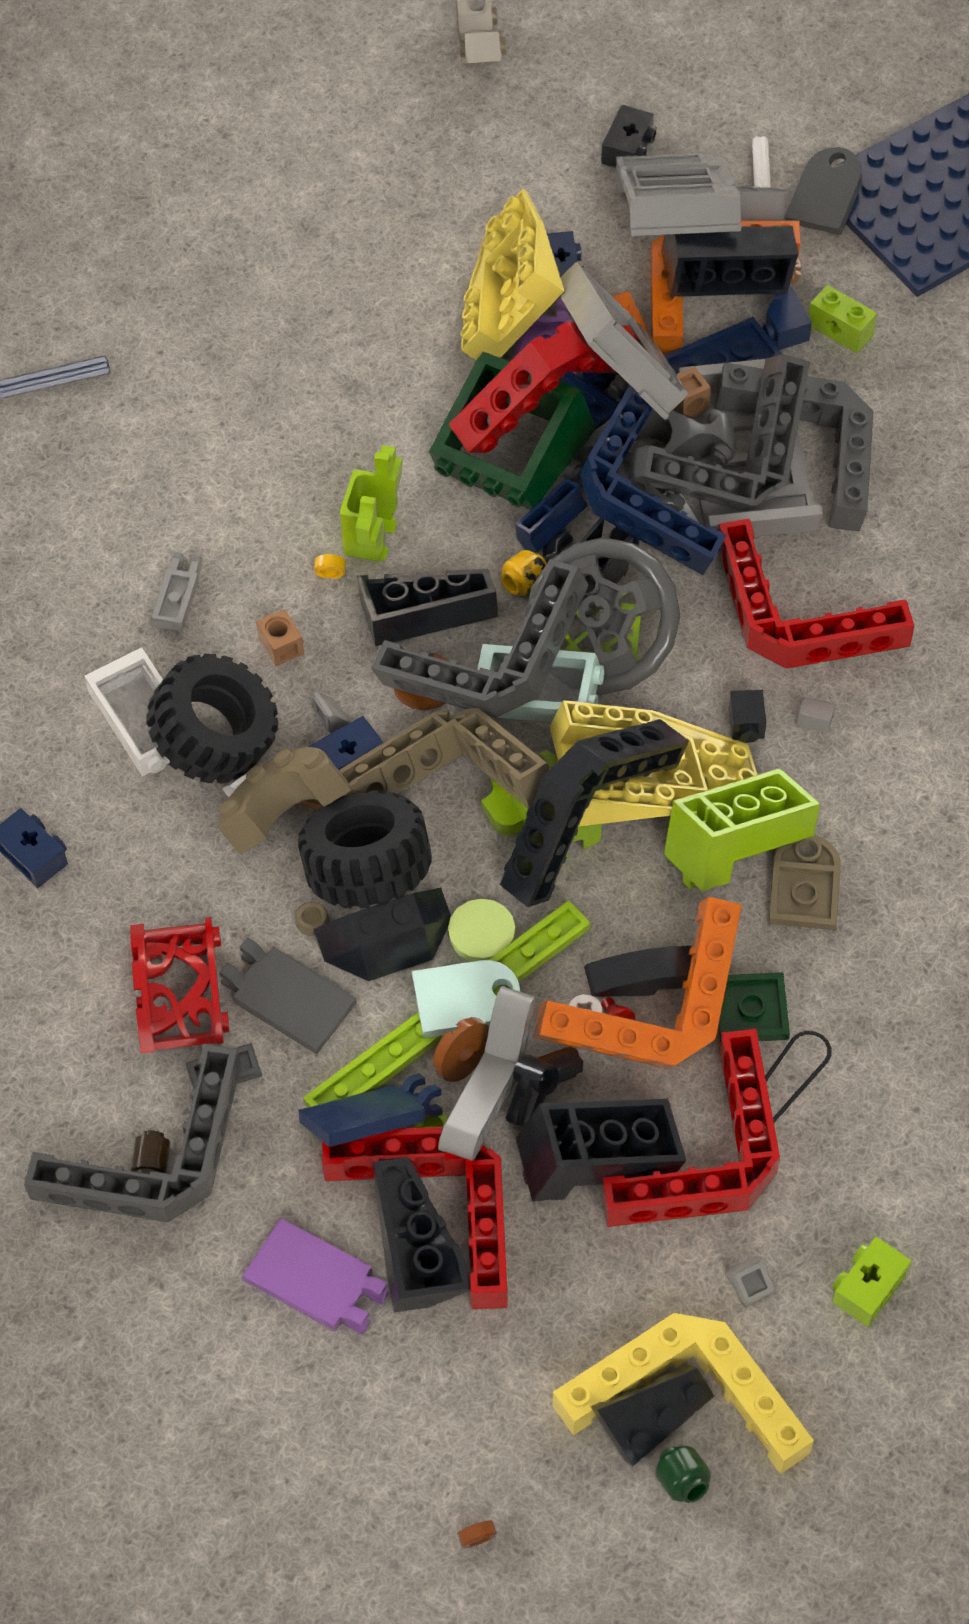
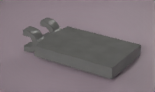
[219,937,357,1054]

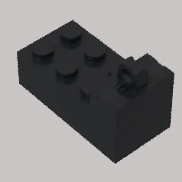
[661,226,798,297]
[515,1098,687,1201]

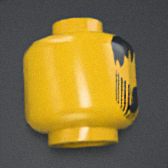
[501,550,547,597]

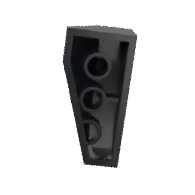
[372,1157,471,1312]

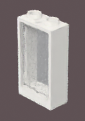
[85,647,170,777]

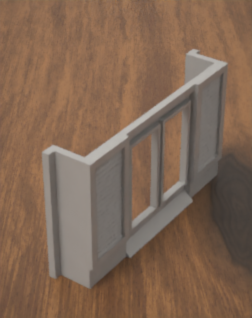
[616,153,741,236]
[678,359,822,537]

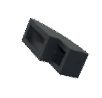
[584,945,692,997]

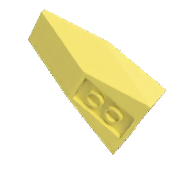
[460,189,564,360]
[549,700,757,827]

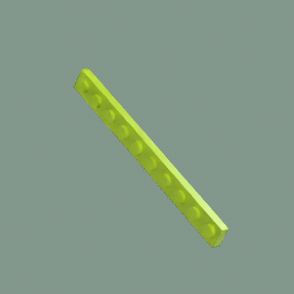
[303,900,591,1108]

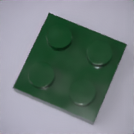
[718,972,790,1041]

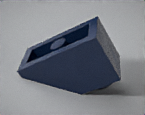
[762,284,812,350]

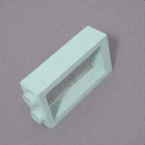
[477,644,604,722]

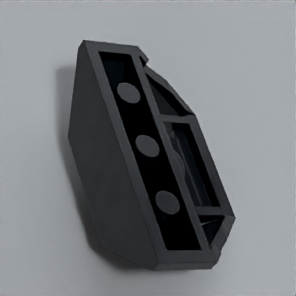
[314,888,451,982]

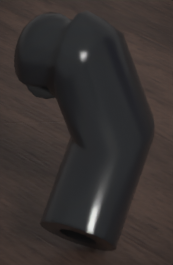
[543,529,573,563]

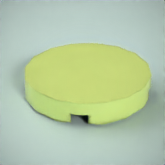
[448,899,516,962]

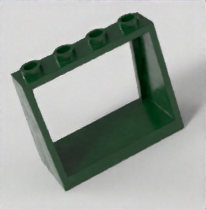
[429,351,596,510]

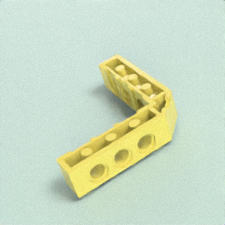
[552,1313,814,1474]

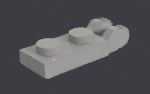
[151,552,203,632]

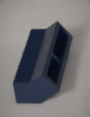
[515,478,588,553]

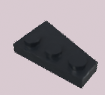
[590,1365,714,1466]

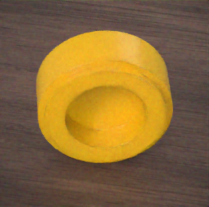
[314,554,346,579]

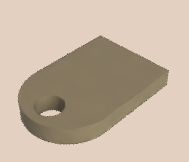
[768,835,841,930]

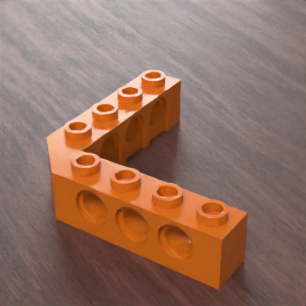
[650,221,800,355]
[533,897,742,1069]

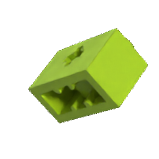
[809,285,877,353]
[832,1236,912,1327]

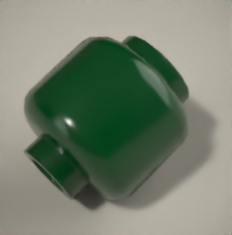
[655,1446,711,1503]

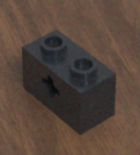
[601,105,657,168]

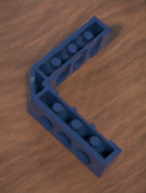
[579,385,727,575]

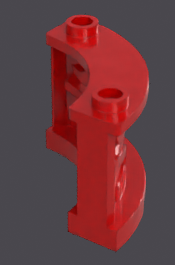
[130,917,230,1054]

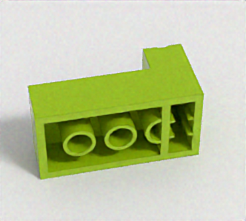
[664,768,820,892]

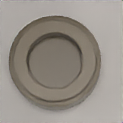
[295,902,329,936]

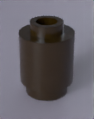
[131,1130,170,1174]

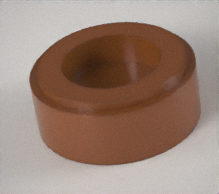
[457,1520,497,1548]

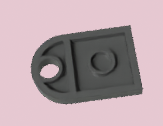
[785,147,863,235]

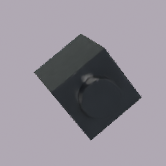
[728,689,767,743]

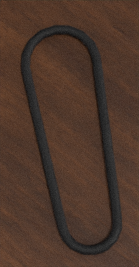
[765,1031,832,1123]

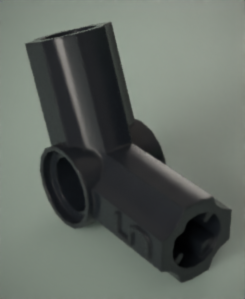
[505,1046,584,1127]

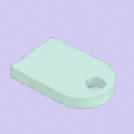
[412,960,520,1038]

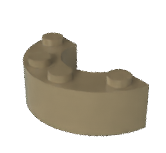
[217,747,351,855]

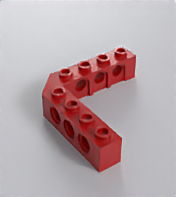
[449,321,645,454]
[718,518,915,669]
[602,1029,780,1227]
[322,1127,508,1309]

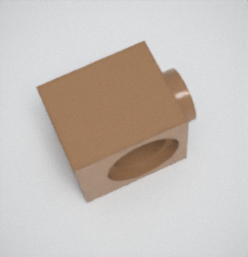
[673,366,711,418]
[256,609,304,667]

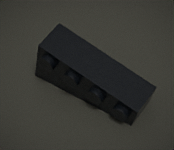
[357,569,498,647]

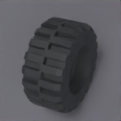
[146,654,279,784]
[298,791,432,909]

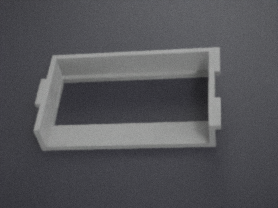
[560,261,689,420]

